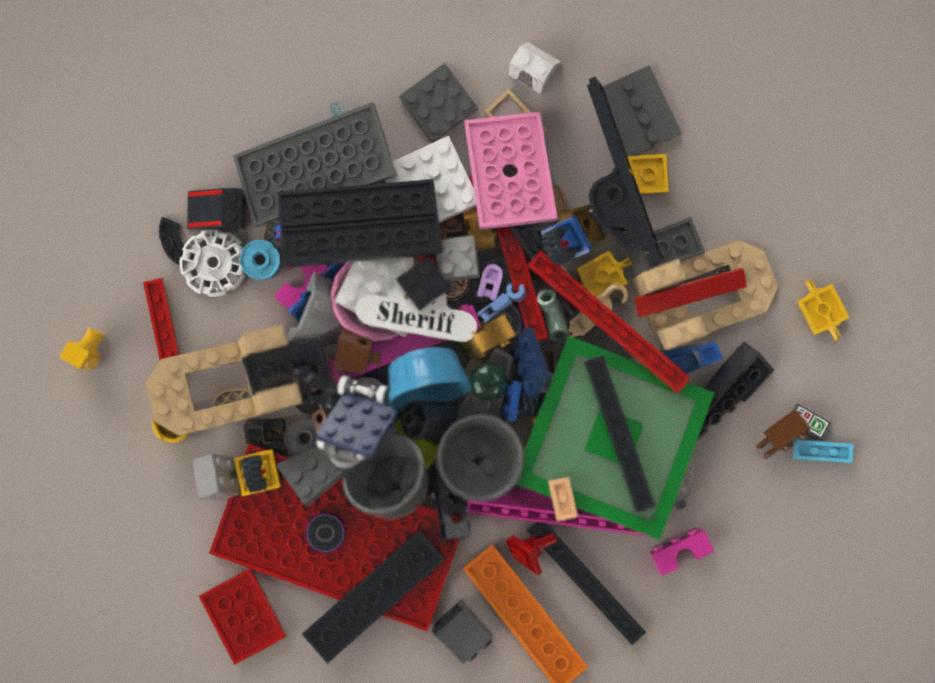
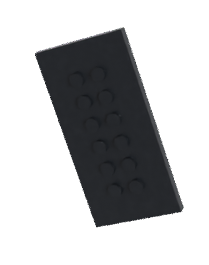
[277,179,443,268]

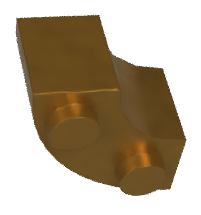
[462,207,497,252]
[458,314,515,361]

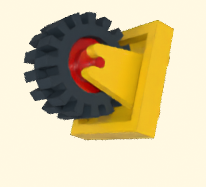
[234,449,281,496]

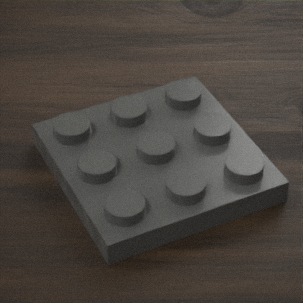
[399,63,478,143]

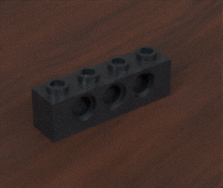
[430,461,471,542]

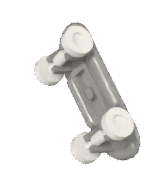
[318,375,389,468]

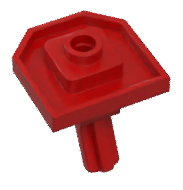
[505,533,557,576]

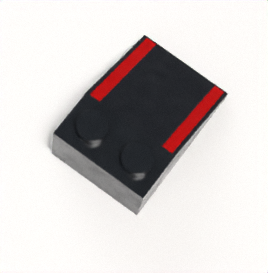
[187,188,245,230]

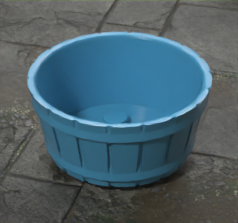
[388,347,472,411]

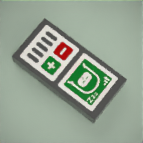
[792,403,831,439]

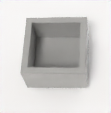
[436,236,481,282]
[192,454,240,500]

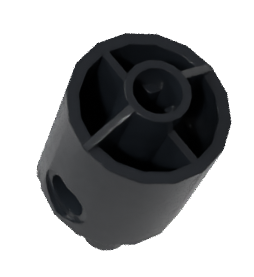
[401,400,458,440]

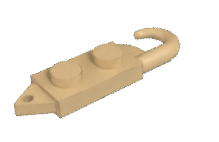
[568,284,629,337]

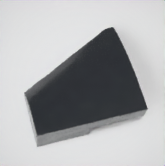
[243,418,287,457]

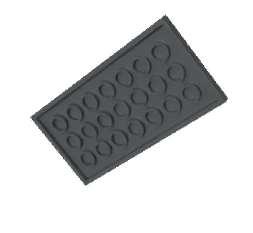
[233,102,397,227]

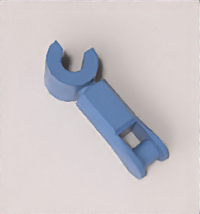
[477,283,526,324]

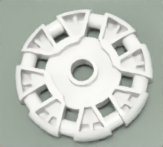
[180,229,246,297]

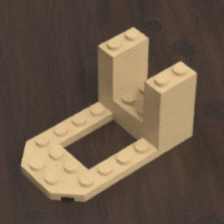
[632,240,778,351]
[146,325,302,436]

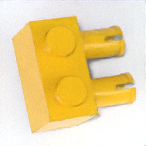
[59,328,105,370]

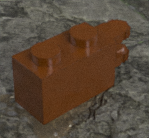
[756,409,812,459]

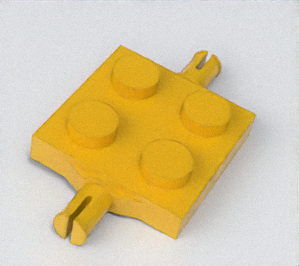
[575,250,632,298]
[796,279,850,340]

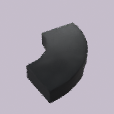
[159,216,188,265]

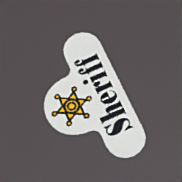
[356,282,477,342]

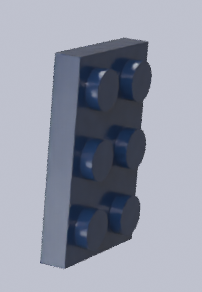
[512,327,551,399]

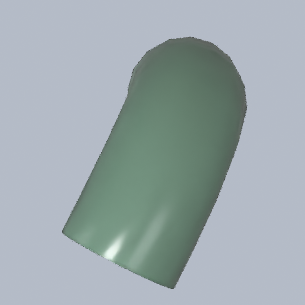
[537,289,569,342]

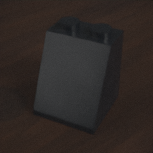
[432,599,493,664]

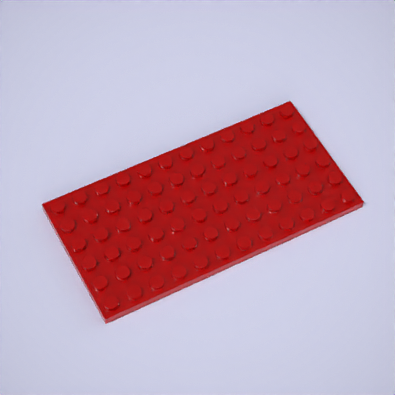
[209,444,460,632]

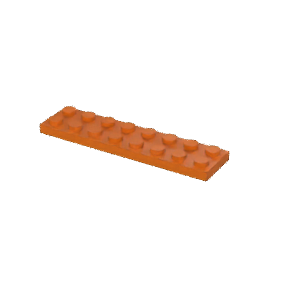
[462,543,589,683]

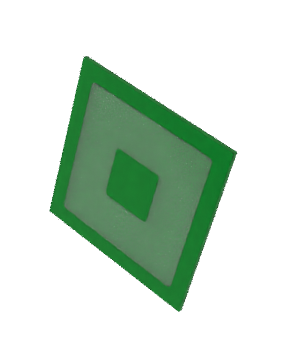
[516,336,714,540]

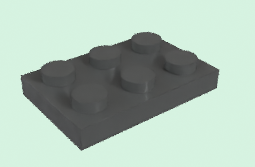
[642,217,705,270]

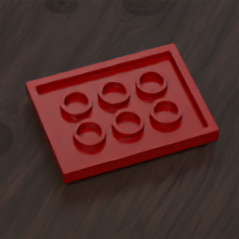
[198,568,287,665]

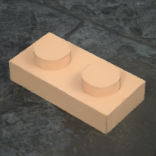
[548,477,577,521]

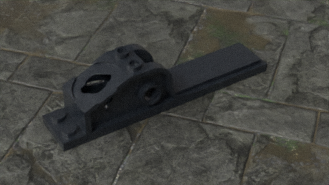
[587,76,664,265]

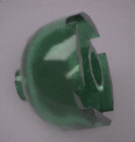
[469,362,507,401]

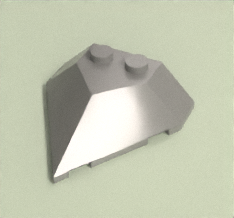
[286,272,347,347]

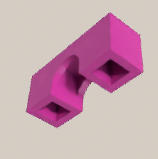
[274,264,328,309]
[649,527,715,576]

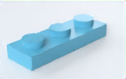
[793,440,854,463]

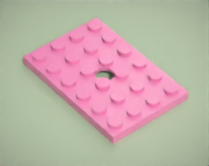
[464,112,557,230]

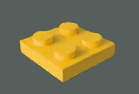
[628,154,669,195]

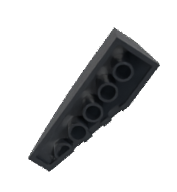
[697,341,774,440]

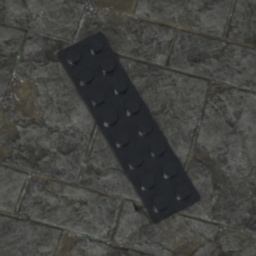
[302,529,445,664]

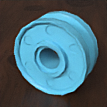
[240,240,282,280]

